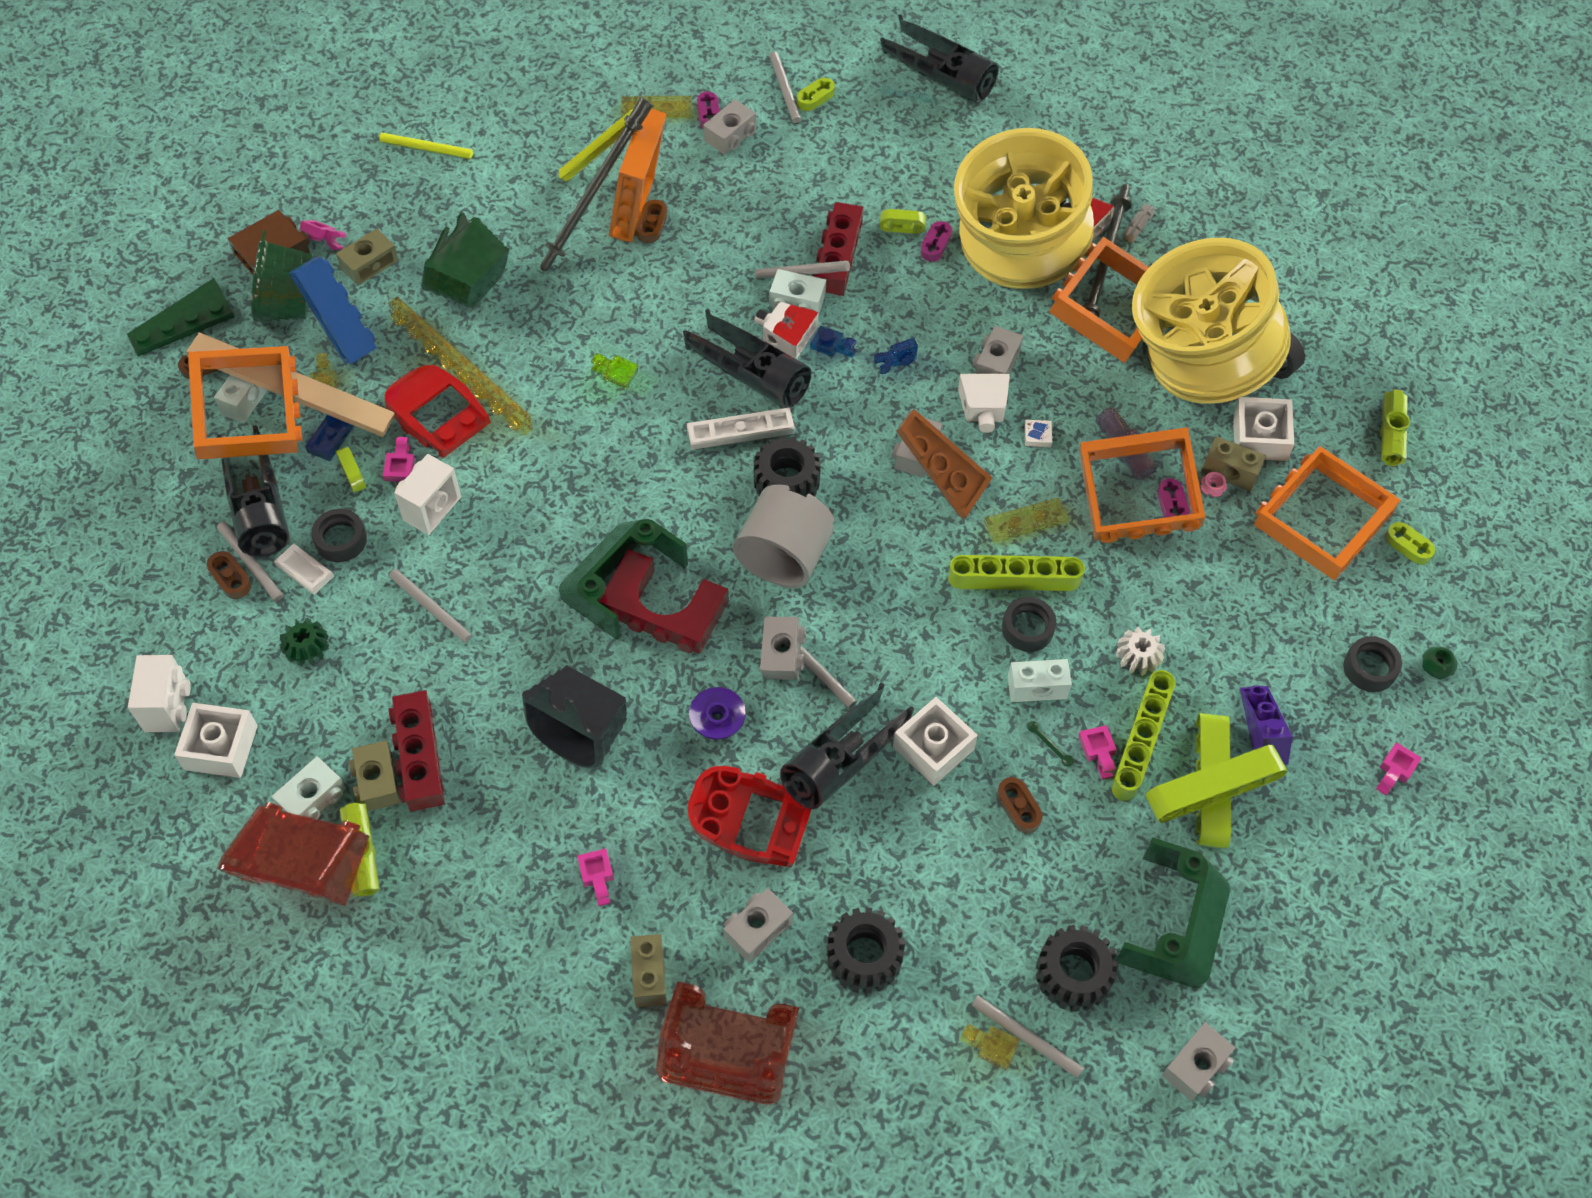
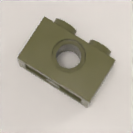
[336,228,399,286]
[1201,436,1266,491]
[349,740,401,811]
[630,934,667,1008]

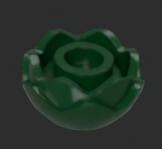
[1422,646,1458,679]

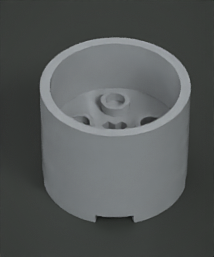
[733,485,835,588]

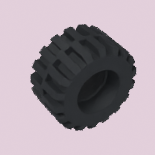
[754,436,821,497]
[826,907,905,994]
[1036,925,1118,1012]

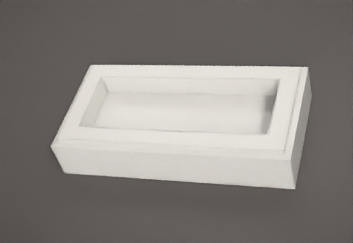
[274,544,334,595]

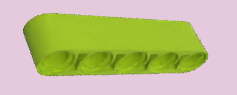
[948,555,1085,591]
[1112,670,1175,801]
[1196,713,1231,849]
[1145,745,1288,823]

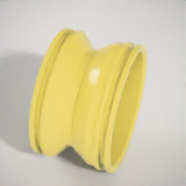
[954,128,1094,289]
[1132,238,1291,404]

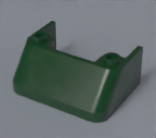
[559,519,688,640]
[1116,837,1230,988]

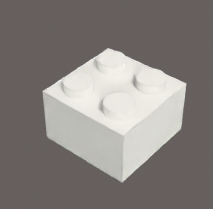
[1233,397,1294,461]
[394,454,461,535]
[128,655,191,732]
[893,697,978,786]
[174,703,258,778]

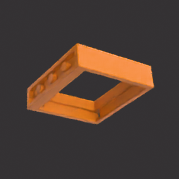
[609,109,667,242]
[1049,237,1149,363]
[188,346,302,460]
[1079,427,1205,543]
[1254,446,1401,581]

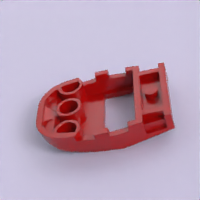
[384,365,491,459]
[687,765,811,868]

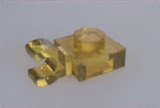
[310,353,338,389]
[960,1024,1020,1070]

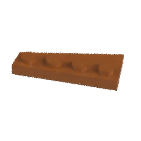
[896,409,992,519]

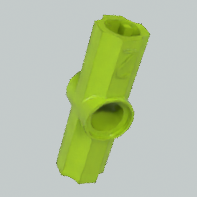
[1379,389,1410,466]
[340,803,380,897]

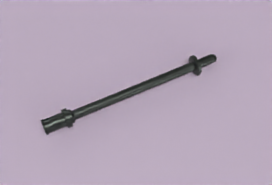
[540,96,654,272]
[1078,184,1132,336]

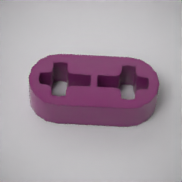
[697,91,720,129]
[921,221,952,262]
[1157,478,1189,518]

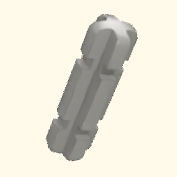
[1122,204,1155,243]

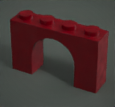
[598,549,729,654]

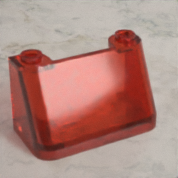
[217,802,370,906]
[656,981,800,1104]

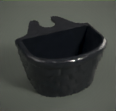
[522,665,627,768]

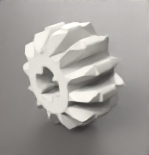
[1116,627,1165,676]

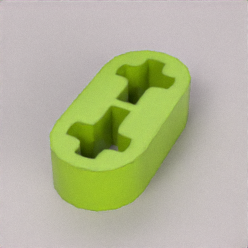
[797,78,835,111]
[879,209,926,234]
[335,447,366,493]
[1385,522,1435,565]

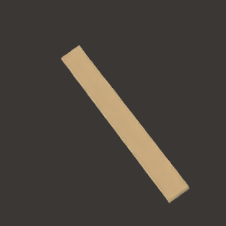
[186,332,394,437]

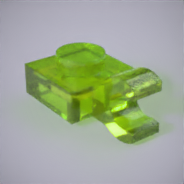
[591,353,639,389]

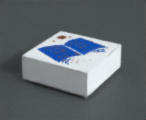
[1024,420,1052,447]

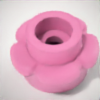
[1201,472,1227,497]

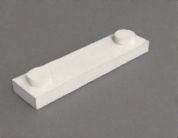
[687,407,795,450]

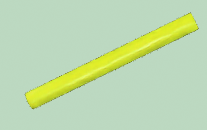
[379,133,473,159]

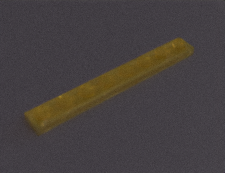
[390,296,533,435]

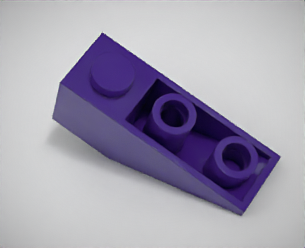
[1240,685,1293,765]

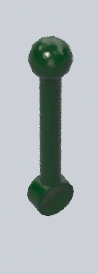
[1027,721,1074,767]

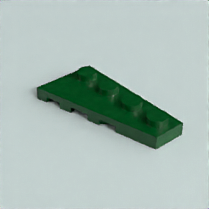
[127,278,234,357]

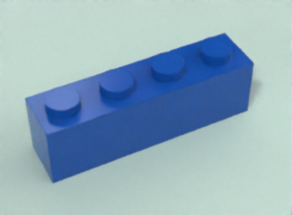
[289,257,377,364]

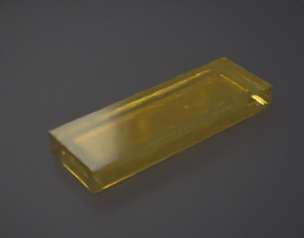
[621,96,692,119]
[984,497,1069,543]

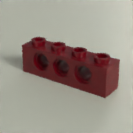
[812,202,864,296]
[388,690,446,812]

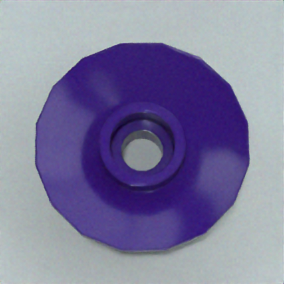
[689,687,746,740]

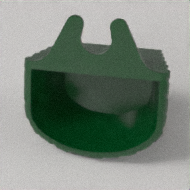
[421,212,510,308]
[251,230,312,322]

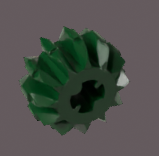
[280,617,329,667]

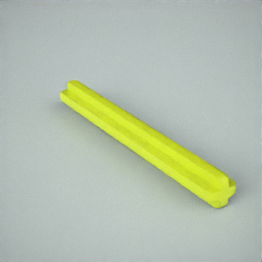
[558,109,633,182]

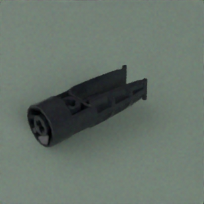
[880,14,999,103]
[683,309,812,408]
[217,425,290,557]
[780,683,914,810]

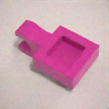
[299,220,346,250]
[383,437,415,482]
[1078,725,1117,780]
[1376,742,1422,795]
[577,848,614,906]

